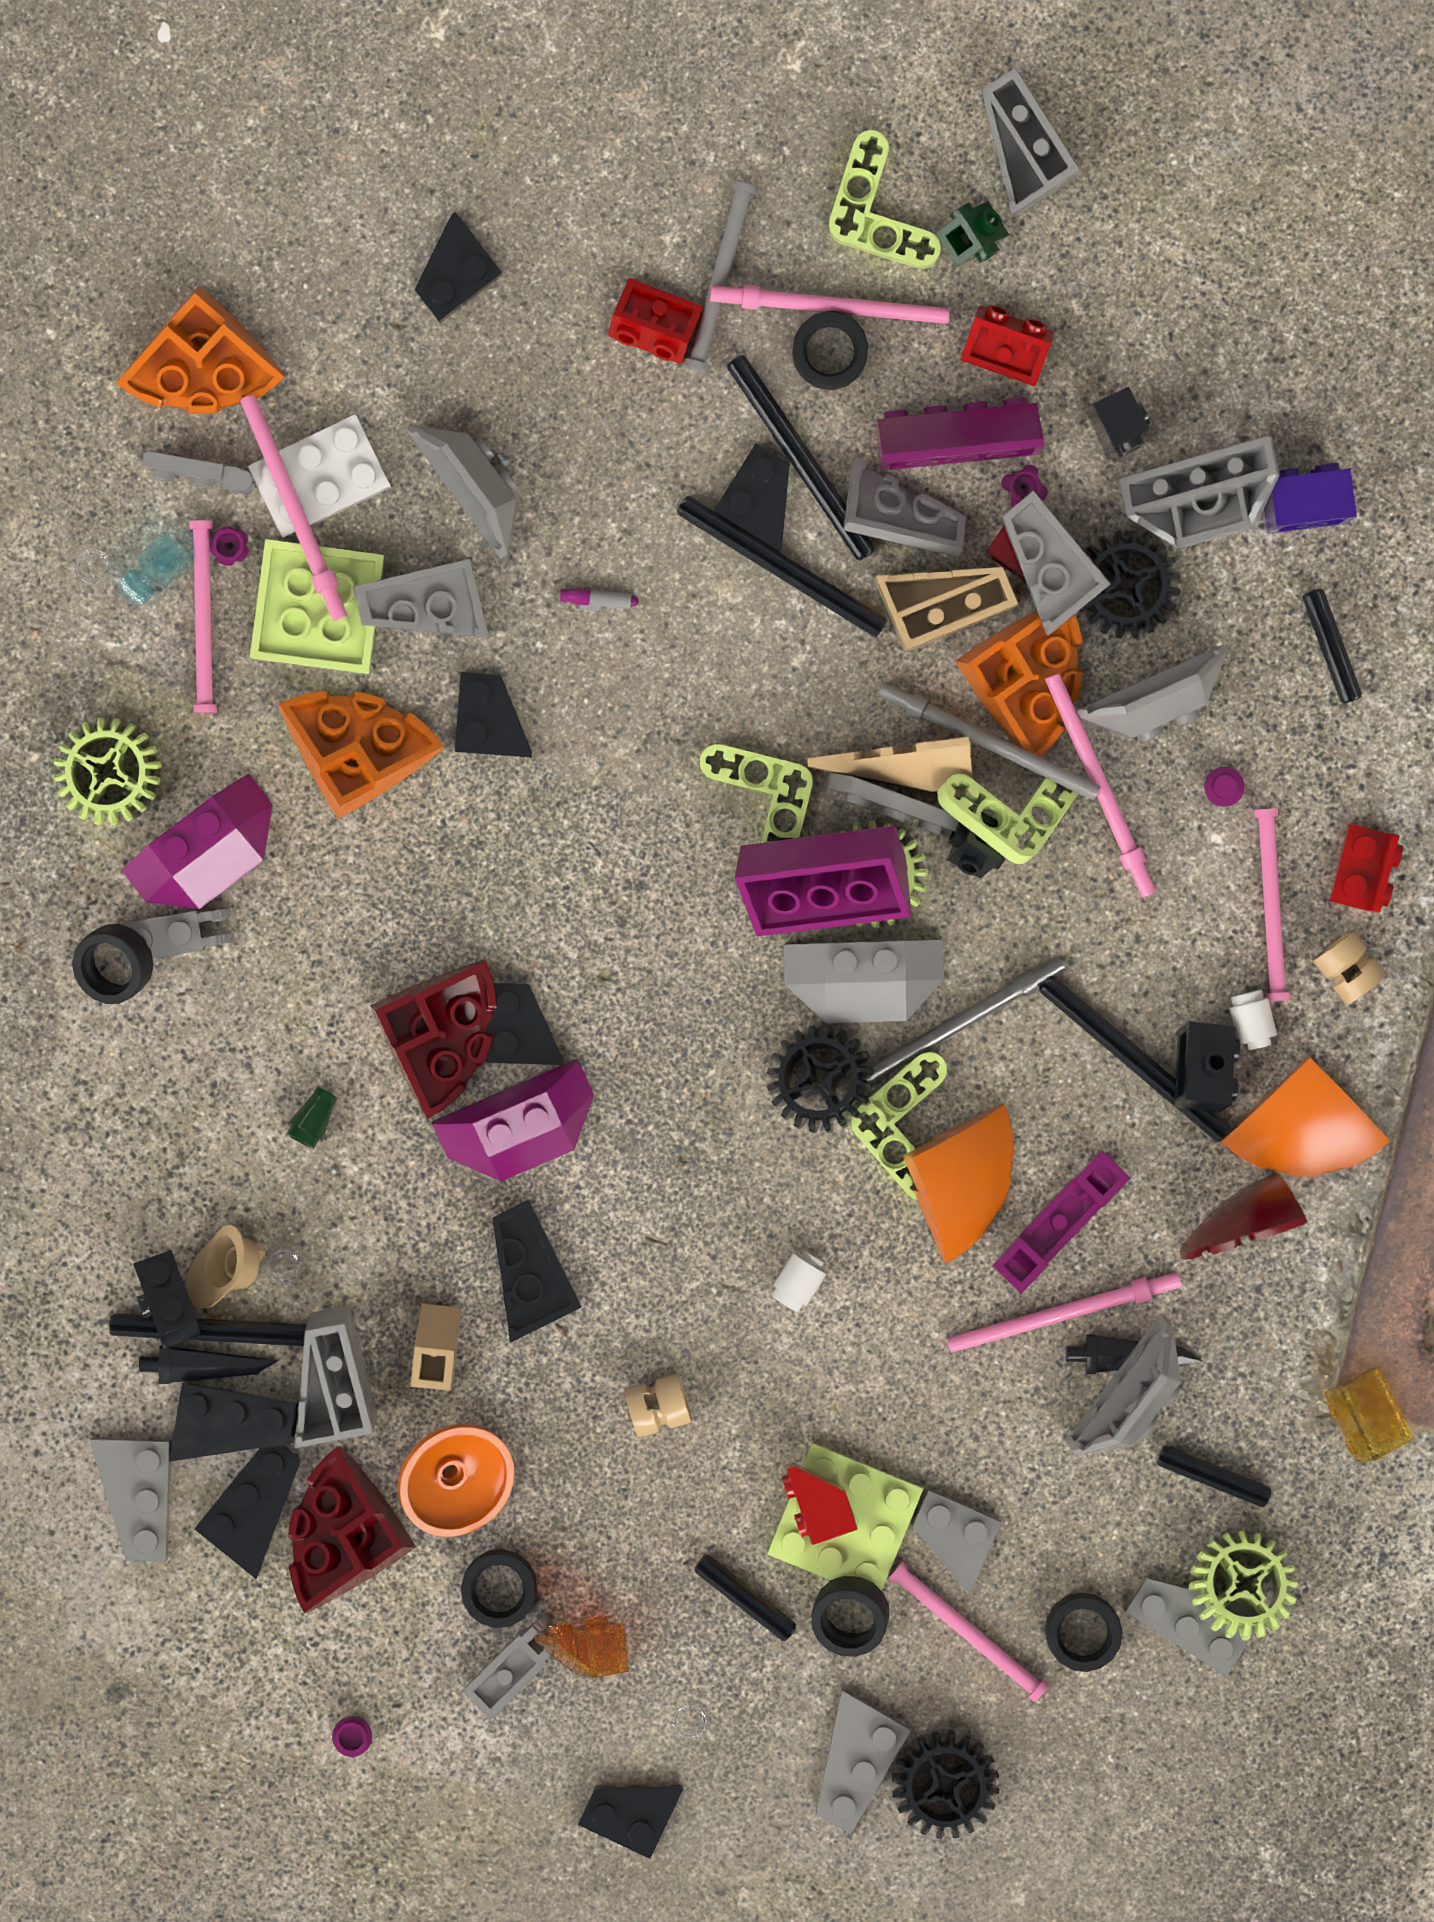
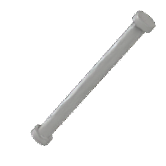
[683,181,757,373]

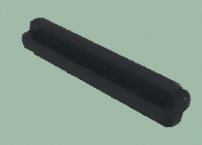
[1303,588,1362,704]
[1157,1445,1272,1507]
[694,1555,796,1641]

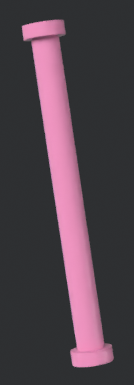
[189,520,217,714]
[1254,808,1290,1001]
[887,1560,1049,1702]

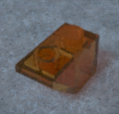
[534,1615,629,1678]

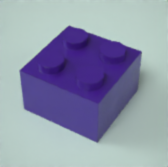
[1264,463,1357,534]

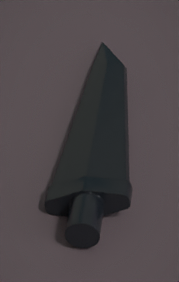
[1065,1334,1204,1374]
[139,1345,280,1384]

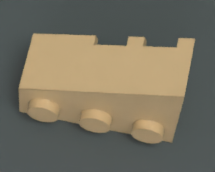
[874,567,1018,653]

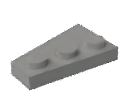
[843,456,967,557]
[1002,491,1110,636]
[353,559,489,637]
[823,772,959,835]
[89,1438,171,1562]
[1124,1577,1258,1676]
[816,1688,911,1834]

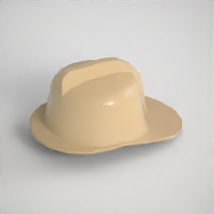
[186,1225,266,1309]

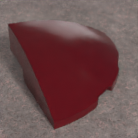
[370,959,496,1119]
[1179,1172,1308,1260]
[288,1446,416,1613]

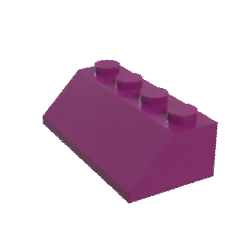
[876,397,1044,471]
[734,825,912,936]

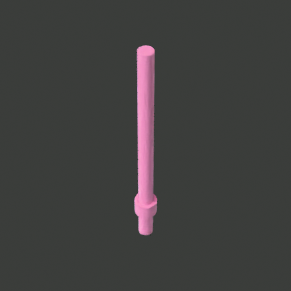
[710,284,949,324]
[240,395,348,622]
[1045,673,1156,897]
[947,1272,1182,1353]

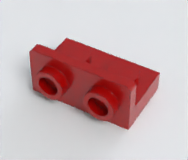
[608,278,703,364]
[960,305,1054,386]
[1328,824,1403,913]

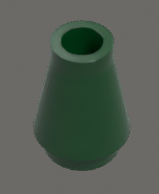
[286,1087,338,1149]

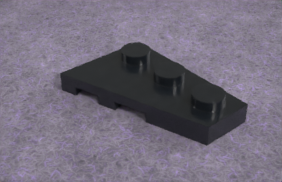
[492,1199,582,1343]
[169,1382,299,1462]
[194,1445,302,1579]

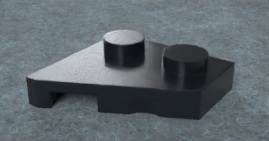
[415,212,503,323]
[714,443,790,552]
[455,672,532,758]
[486,983,564,1065]
[578,1784,683,1859]

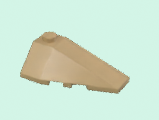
[807,737,972,798]

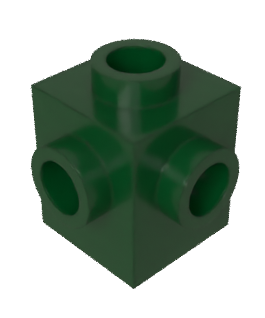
[936,201,1009,267]

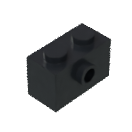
[1086,386,1150,458]
[1174,1021,1240,1113]
[133,1250,201,1349]

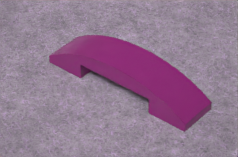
[992,1150,1131,1294]

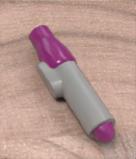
[560,588,639,611]

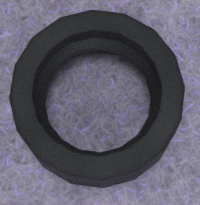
[792,311,868,390]
[72,924,154,1004]
[461,1549,538,1628]
[811,1576,889,1657]
[1045,1592,1123,1672]

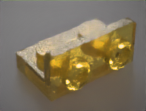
[1324,1367,1414,1463]

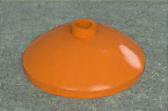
[398,1424,515,1537]

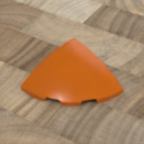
[116,285,285,414]
[955,610,1083,757]
[279,691,444,819]
[1220,1057,1390,1176]
[903,1104,1014,1263]

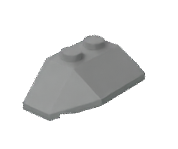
[406,425,518,562]
[1120,435,1280,549]
[1076,644,1227,743]
[783,940,944,1023]
[1066,1313,1181,1455]

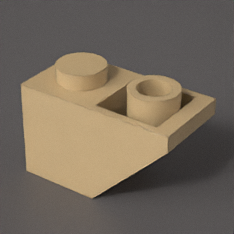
[410,1303,462,1391]

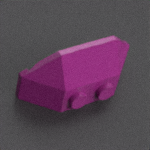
[122,774,273,909]
[431,1059,594,1181]

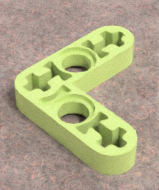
[828,130,941,269]
[700,744,813,843]
[938,768,1078,864]
[850,1052,947,1200]

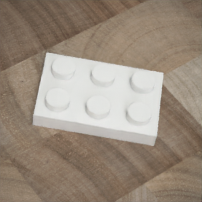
[248,414,391,539]

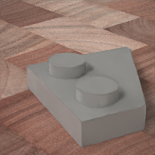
[912,1489,1002,1593]

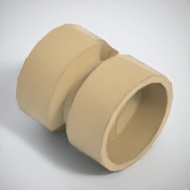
[1312,930,1387,1005]
[624,1373,692,1439]

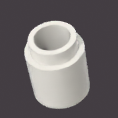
[1229,989,1278,1051]
[771,1250,827,1313]

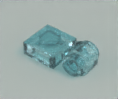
[116,531,193,608]

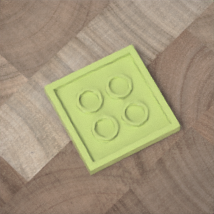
[250,539,385,675]
[767,1442,923,1591]

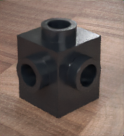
[947,812,1005,879]

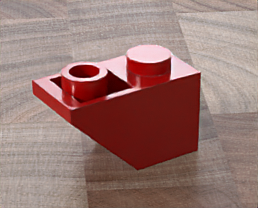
[781,1462,858,1545]

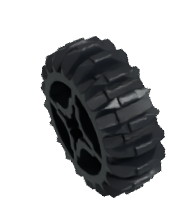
[1079,531,1181,639]
[767,1025,875,1133]
[892,1729,1000,1839]

